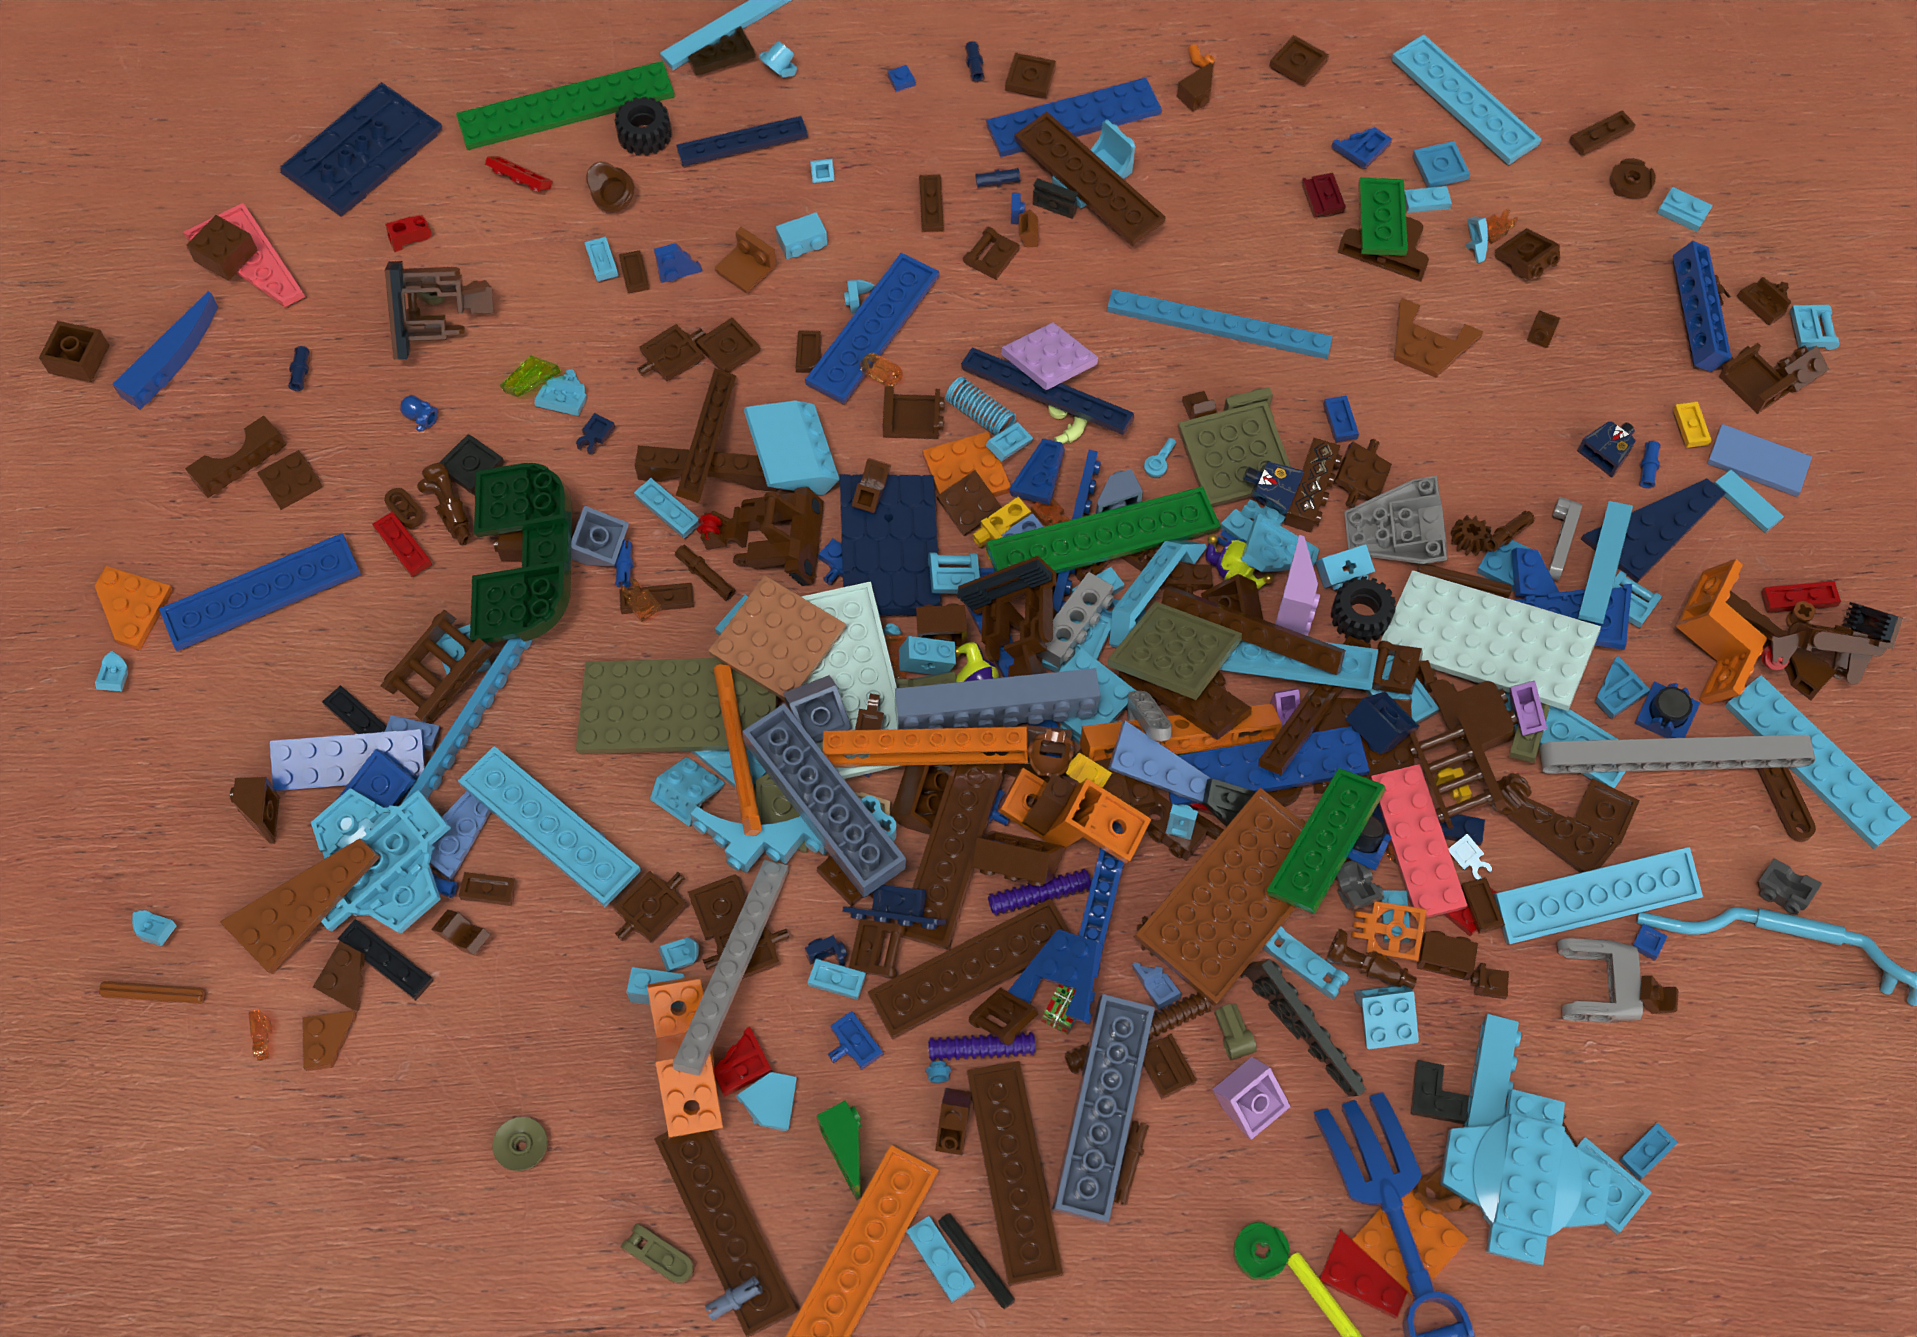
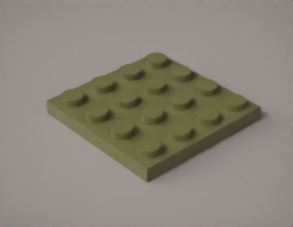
[1177,401,1291,507]
[1108,601,1242,700]

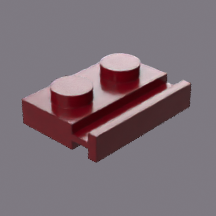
[1302,172,1346,218]

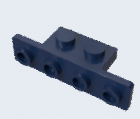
[842,884,946,929]

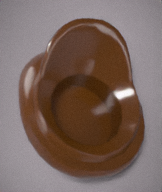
[586,162,635,213]

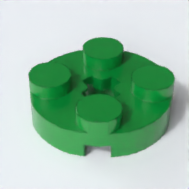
[1233,1222,1290,1280]

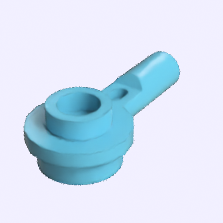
[1144,438,1176,478]

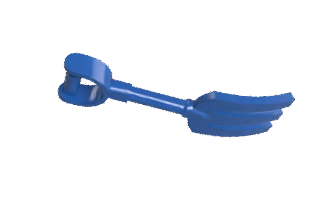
[1314,1092,1475,1337]

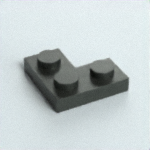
[1410,1060,1469,1124]

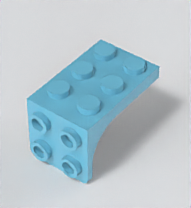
[1052,120,1135,209]

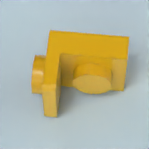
[1066,753,1112,788]
[1435,767,1472,803]

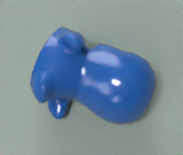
[400,395,438,431]

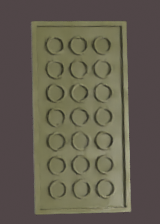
[576,658,778,754]

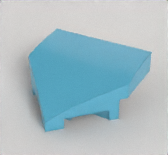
[535,369,587,416]
[736,1072,797,1131]

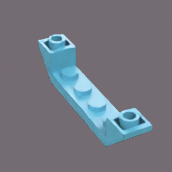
[1109,540,1207,648]

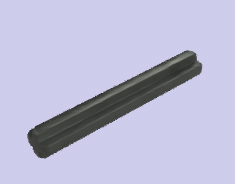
[939,1213,1014,1309]

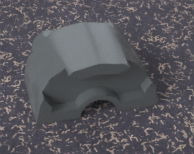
[1759,858,1822,915]
[1336,860,1384,911]

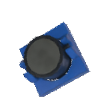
[1634,681,1701,738]
[1347,815,1392,871]

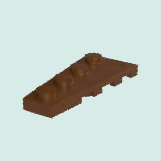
[1507,798,1622,873]

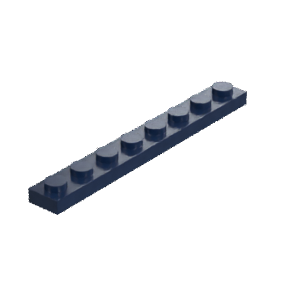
[961,347,1134,435]

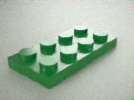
[1358,177,1408,256]

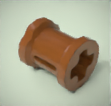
[1786,601,1816,627]

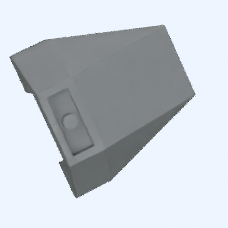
[1344,475,1448,564]

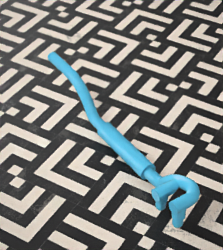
[1636,907,1917,1006]

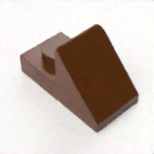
[1182,391,1217,420]

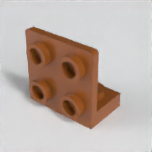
[715,227,777,293]

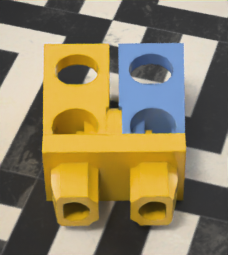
[973,497,1044,563]

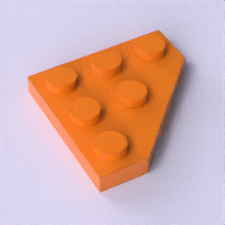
[94,566,173,651]

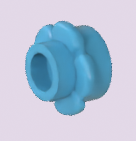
[925,1061,952,1083]

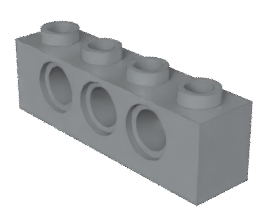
[1036,572,1114,669]

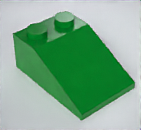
[816,1100,862,1201]

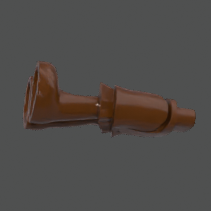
[417,463,471,546]
[1327,928,1417,989]

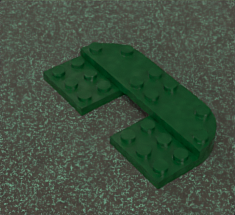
[470,463,572,643]

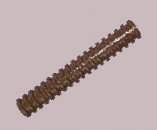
[1065,992,1211,1074]

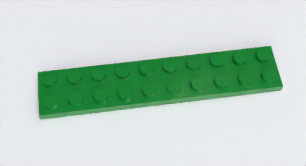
[456,61,675,151]
[985,486,1221,573]

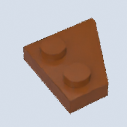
[303,1010,356,1071]

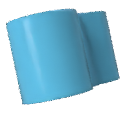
[861,796,897,841]

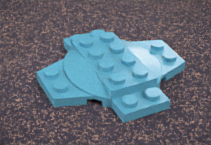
[311,788,451,934]
[1440,1089,1612,1266]

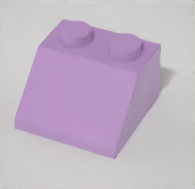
[1212,1057,1291,1140]

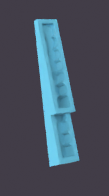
[1578,501,1633,624]

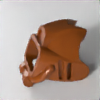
[1028,728,1075,776]
[1414,1166,1473,1214]

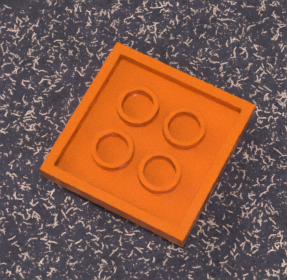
[922,431,1011,512]
[1352,1189,1468,1301]

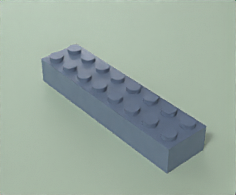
[895,668,1100,729]
[742,704,906,898]
[1051,994,1155,1224]

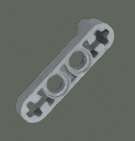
[1548,497,1582,581]
[1127,691,1172,741]

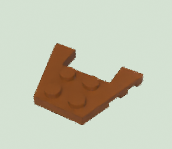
[1394,298,1483,378]

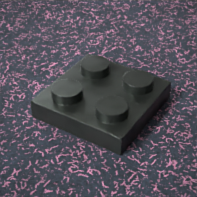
[439,434,504,494]

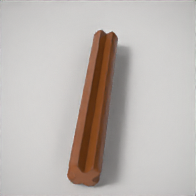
[99,981,205,1003]

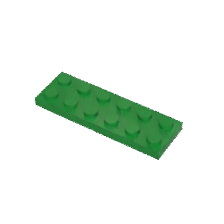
[1267,768,1386,914]

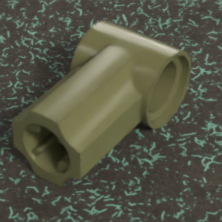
[1214,1004,1257,1060]

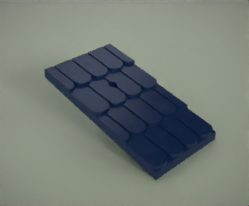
[280,82,442,216]
[839,474,941,615]

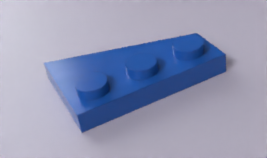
[1008,438,1065,505]

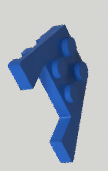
[1008,929,1103,1024]

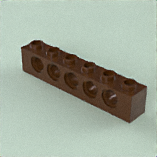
[1073,749,1207,861]

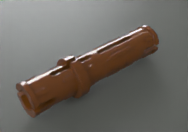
[1484,511,1535,552]
[675,544,736,601]
[1113,1121,1149,1205]

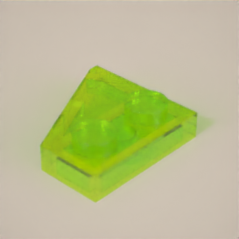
[500,355,561,397]

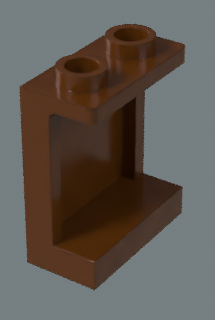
[1719,343,1798,414]
[883,386,944,439]

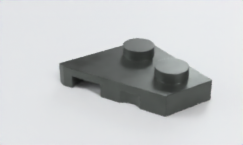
[1202,778,1256,827]

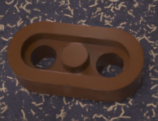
[384,488,424,528]

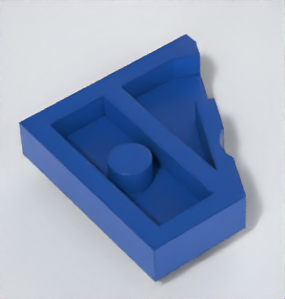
[1332,127,1392,169]
[654,243,702,283]
[1511,548,1559,597]

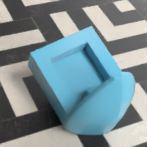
[844,280,875,314]
[95,651,128,692]
[132,910,177,947]
[658,937,699,972]

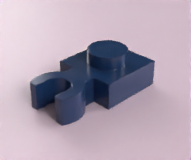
[576,413,615,455]

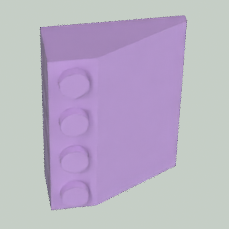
[1275,535,1320,636]

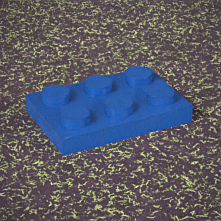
[336,749,416,808]

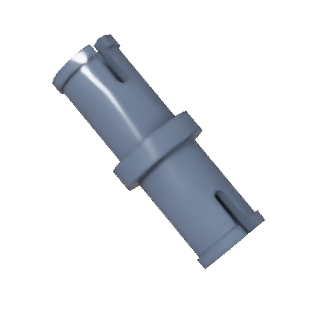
[705,1276,762,1321]

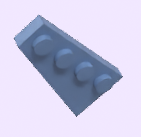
[1108,720,1211,804]
[429,791,491,881]

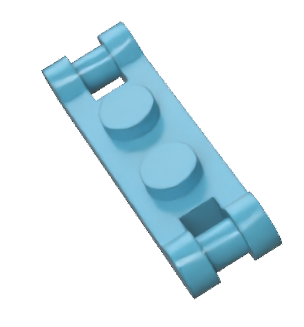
[1262,926,1350,999]

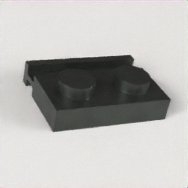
[1033,178,1078,219]

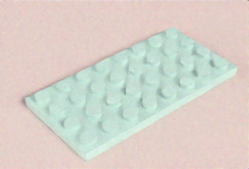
[1381,570,1601,711]
[801,582,900,779]

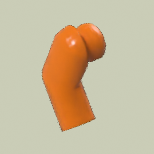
[1188,44,1215,68]

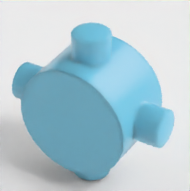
[883,623,901,639]

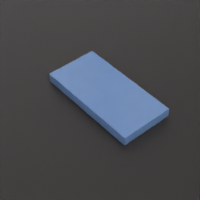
[1707,424,1812,497]

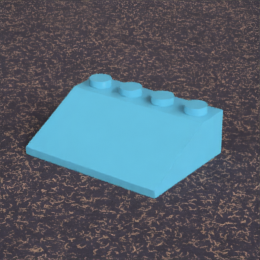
[744,400,840,496]

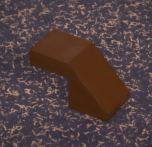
[852,458,891,513]
[431,909,490,955]

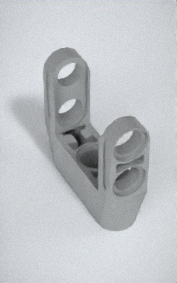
[1557,938,1643,1023]

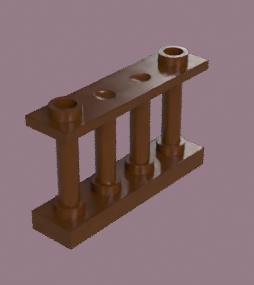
[380,610,494,724]
[1409,711,1507,830]

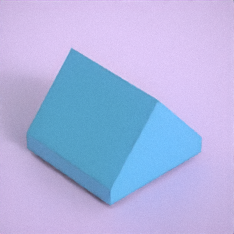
[810,158,834,183]

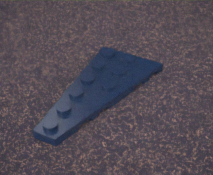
[1581,478,1726,583]

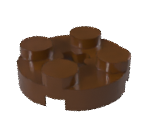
[1610,158,1656,198]

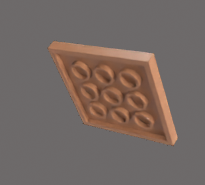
[708,575,846,701]

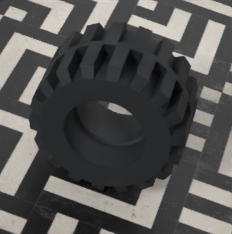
[615,97,672,156]
[1331,576,1396,643]

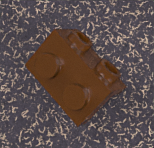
[1774,345,1829,393]

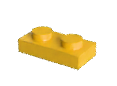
[1673,402,1711,448]

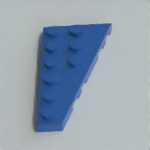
[1507,584,1632,650]

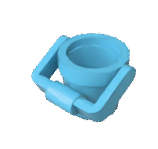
[759,41,797,77]

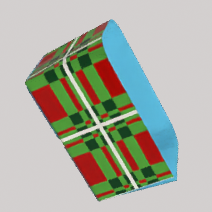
[1041,985,1076,1035]

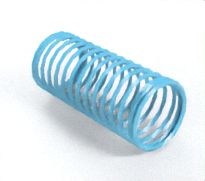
[946,377,1016,436]

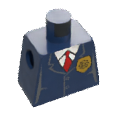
[1577,421,1636,478]
[1243,462,1304,515]

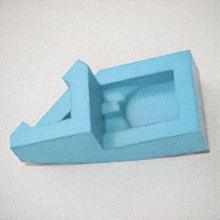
[1465,216,1488,263]

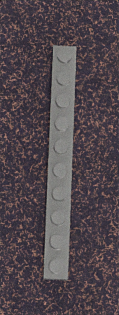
[673,860,789,1076]

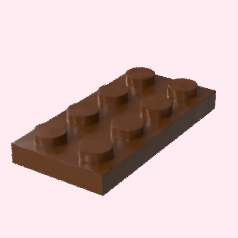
[1144,681,1252,740]

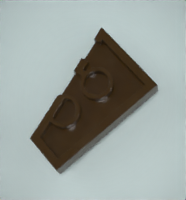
[688,26,755,76]

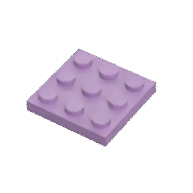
[1001,322,1098,390]

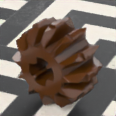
[1451,515,1492,556]
[1491,773,1532,815]

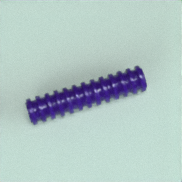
[988,868,1091,916]
[928,1032,1035,1061]

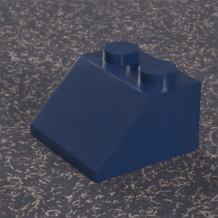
[1346,691,1419,754]

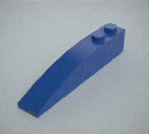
[113,291,218,410]

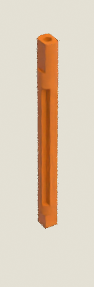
[713,664,762,836]

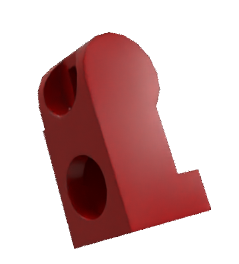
[385,215,432,252]

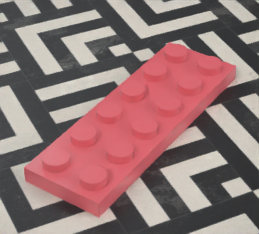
[1370,764,1467,921]

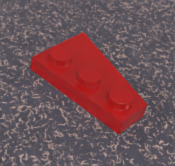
[1319,1229,1408,1319]

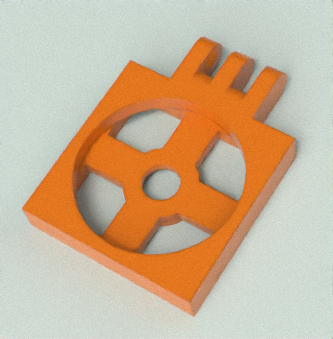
[1351,901,1427,962]

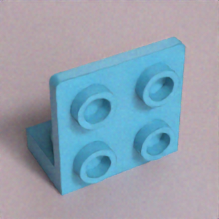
[650,757,725,826]
[1354,985,1419,1049]

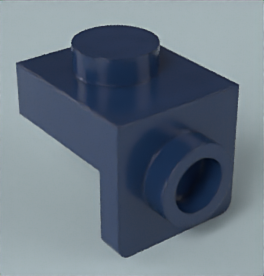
[805,935,847,966]

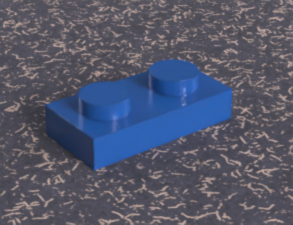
[1323,396,1359,442]

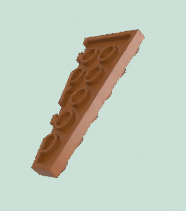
[220,838,381,974]

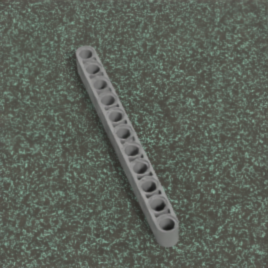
[1539,735,1816,774]

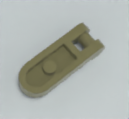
[620,1223,694,1284]

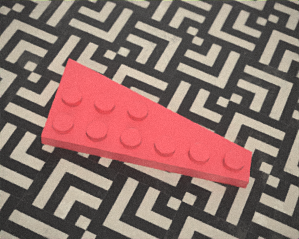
[183,203,305,307]

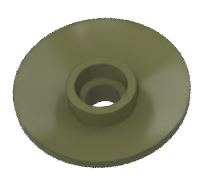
[492,1117,548,1171]

